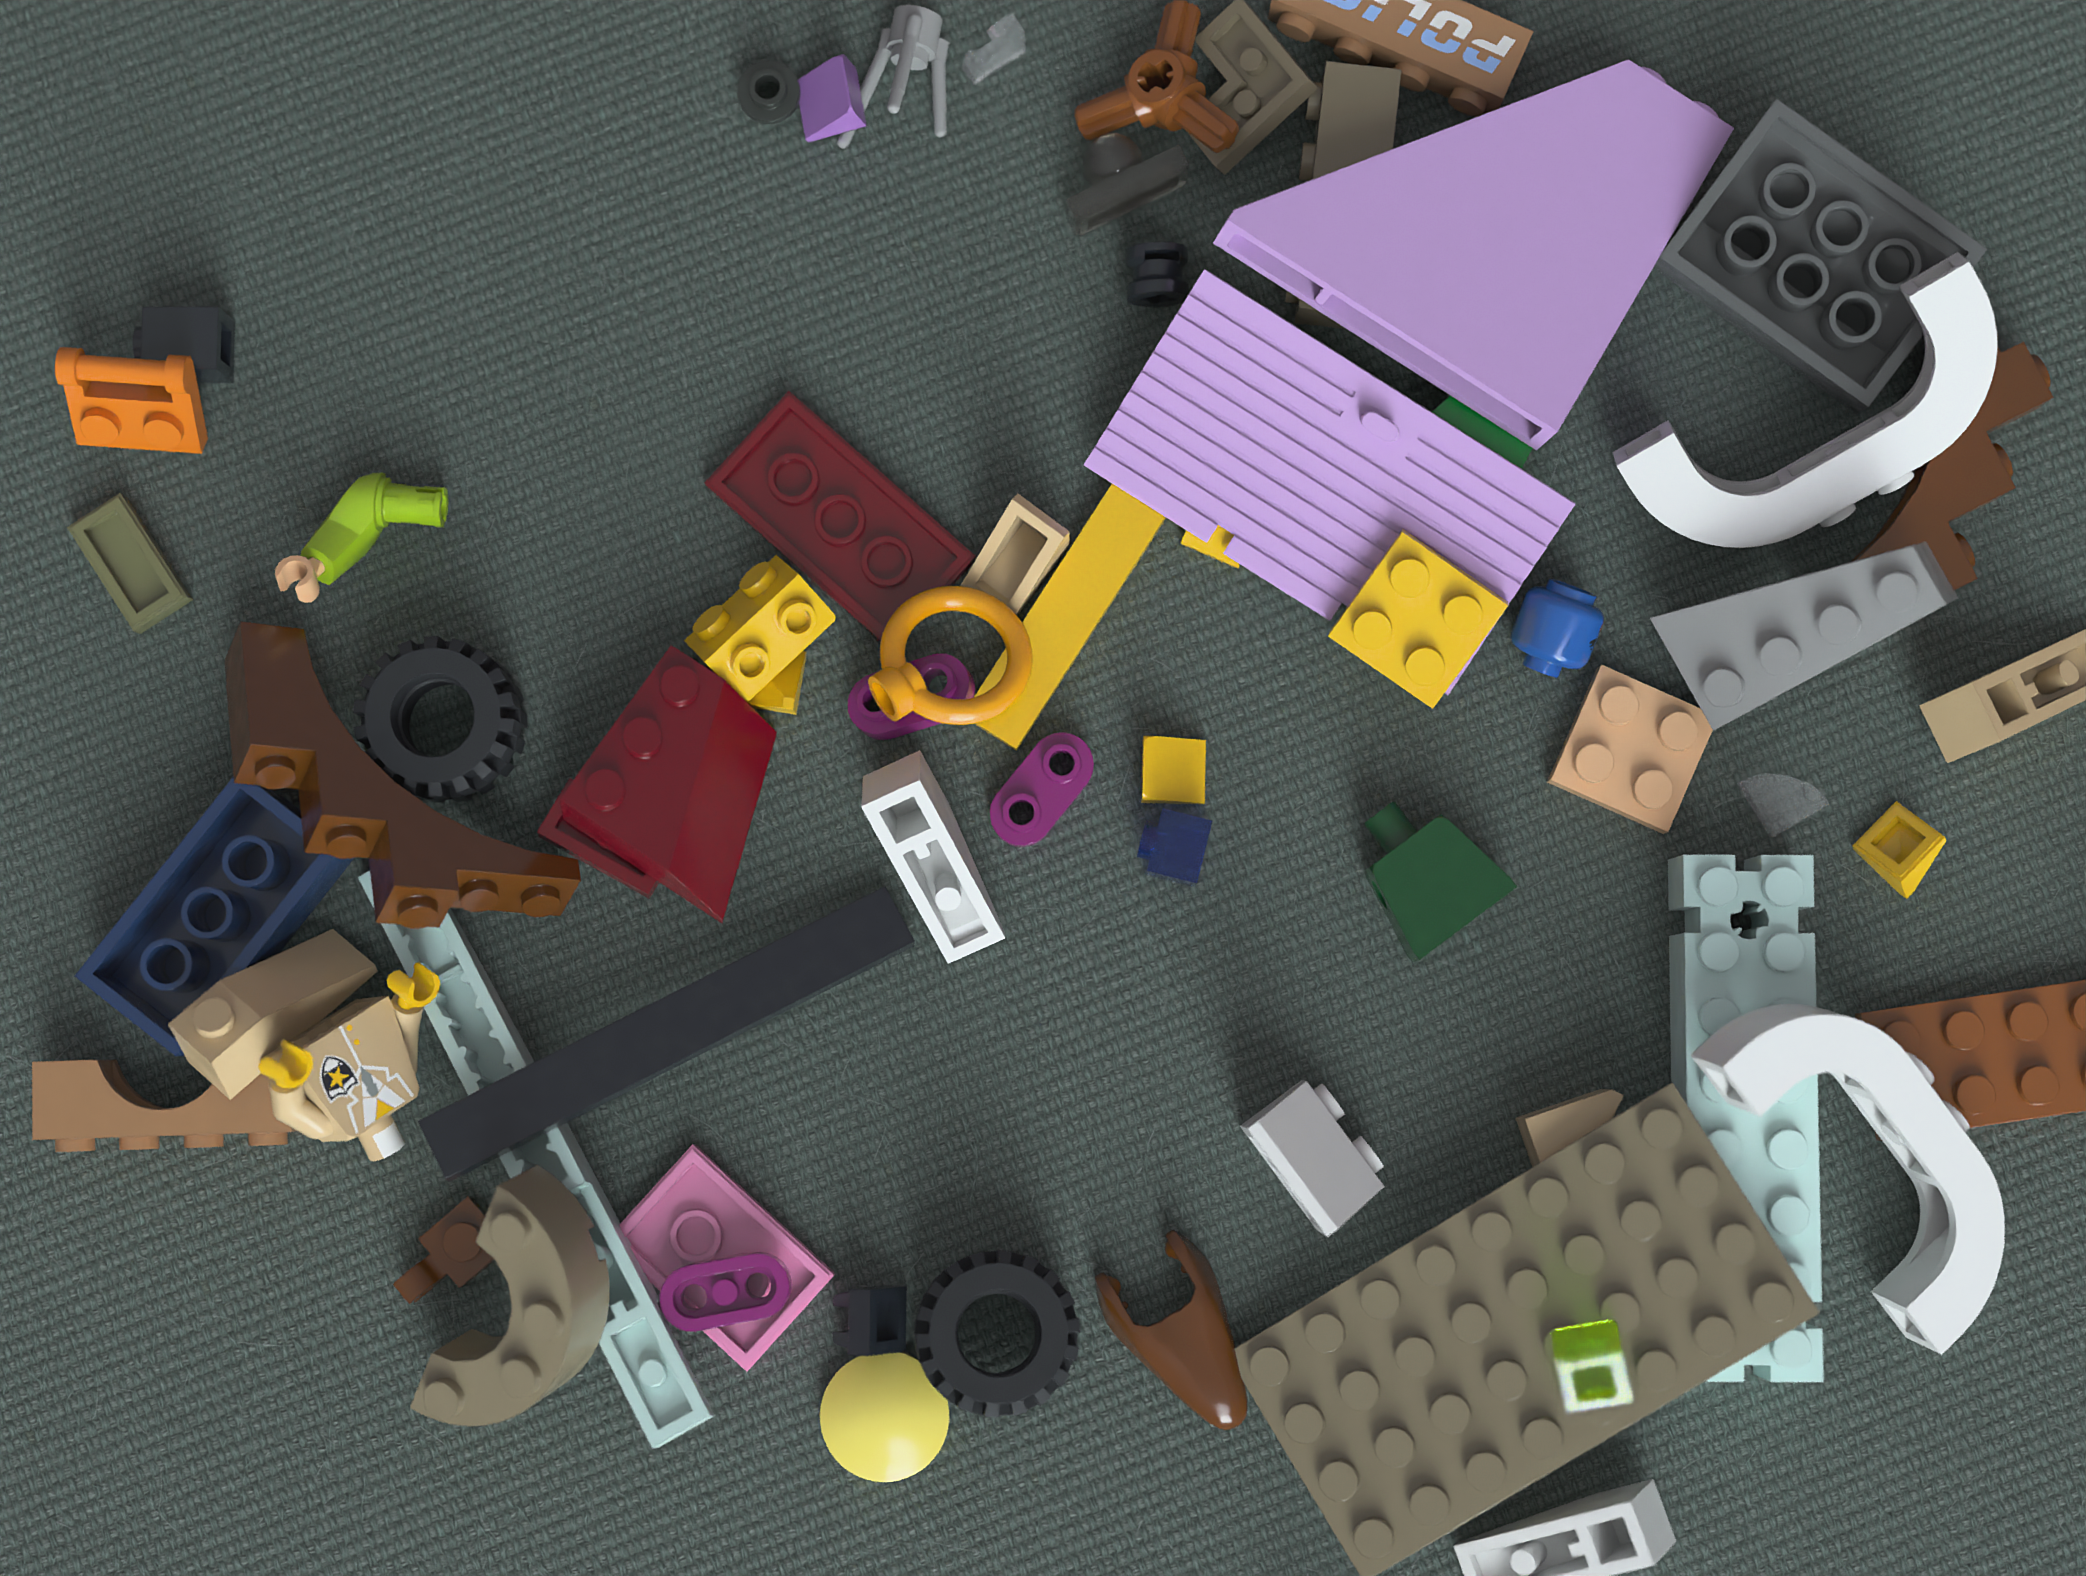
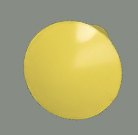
[820,1352,949,1482]

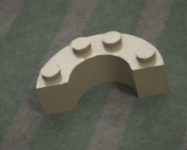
[410,1165,610,1426]

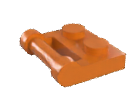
[55,347,208,454]

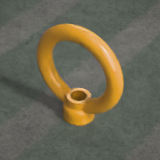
[868,586,1033,725]

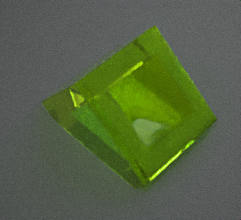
[1551,1320,1634,1413]

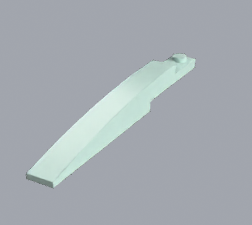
[358,871,715,1448]

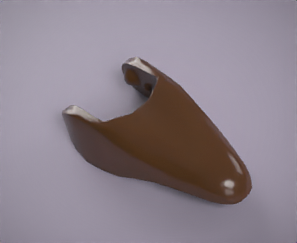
[1095,1229,1247,1430]

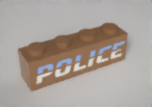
[1268,0,1534,117]

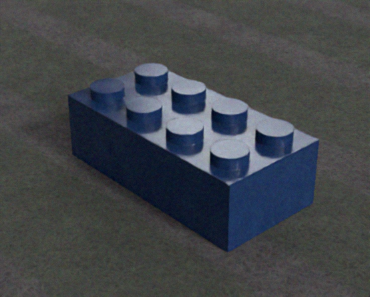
[75,777,355,1056]

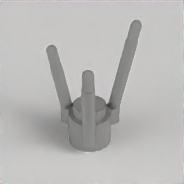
[837,5,949,148]

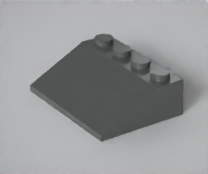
[1653,98,1987,413]

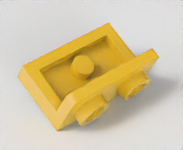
[684,555,836,702]

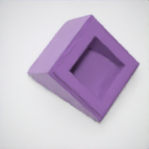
[798,54,867,142]

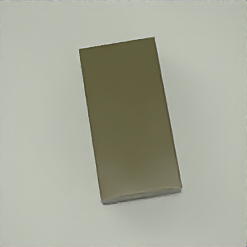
[67,493,193,634]

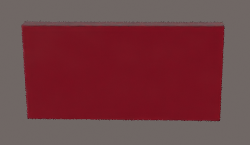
[704,391,976,642]

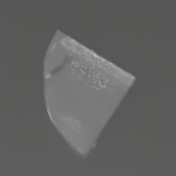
[962,14,1026,85]
[1737,773,1829,838]

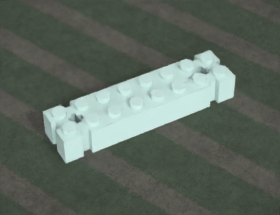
[1668,855,1824,1382]

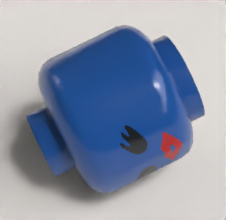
[1510,578,1604,678]

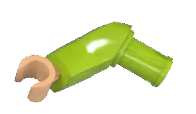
[275,472,448,603]

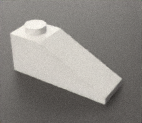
[861,750,1005,964]
[1453,1479,1676,1576]

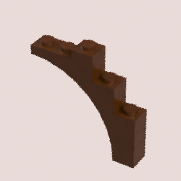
[1850,329,2054,591]
[224,621,581,929]

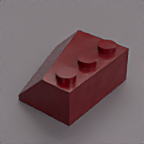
[559,645,777,924]

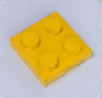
[1328,529,1508,709]

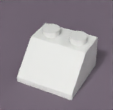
[1240,1080,1384,1237]

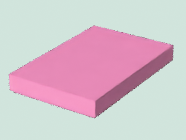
[605,1144,836,1371]

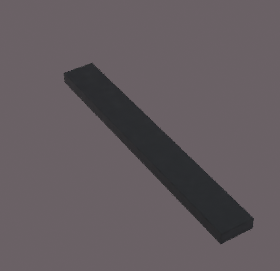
[418,886,915,1183]

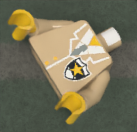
[258,962,440,1162]

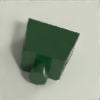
[1363,801,1517,962]

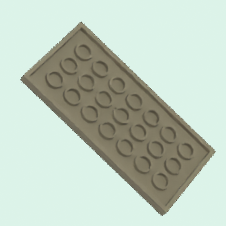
[1235,1082,1820,1576]

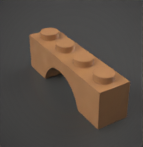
[32,1060,297,1152]

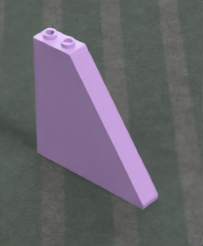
[1213,59,1734,450]

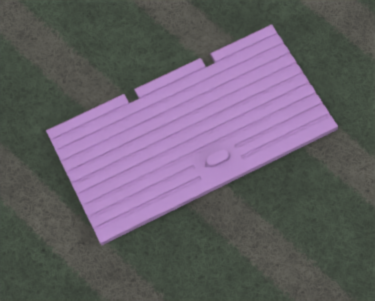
[1084,269,1575,695]

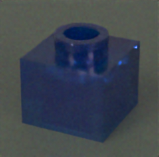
[1137,808,1212,887]

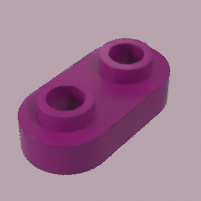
[848,654,975,740]
[990,733,1094,847]
[660,1252,792,1332]

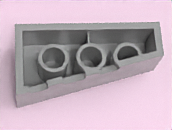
[1650,541,1958,731]

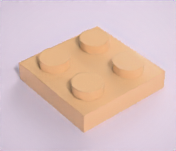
[1547,665,1713,834]

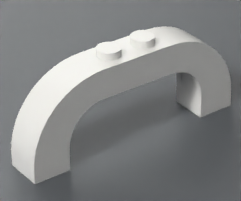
[1612,252,1997,548]
[1691,1004,2005,1355]

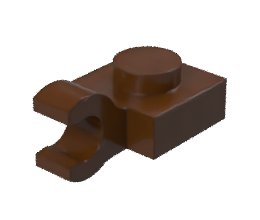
[393,1196,495,1304]

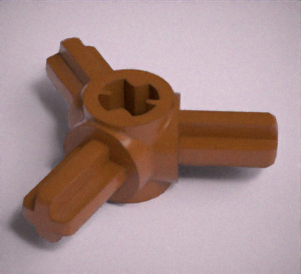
[1075,0,1240,153]

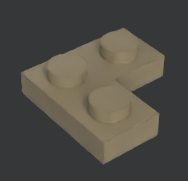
[1187,0,1318,175]

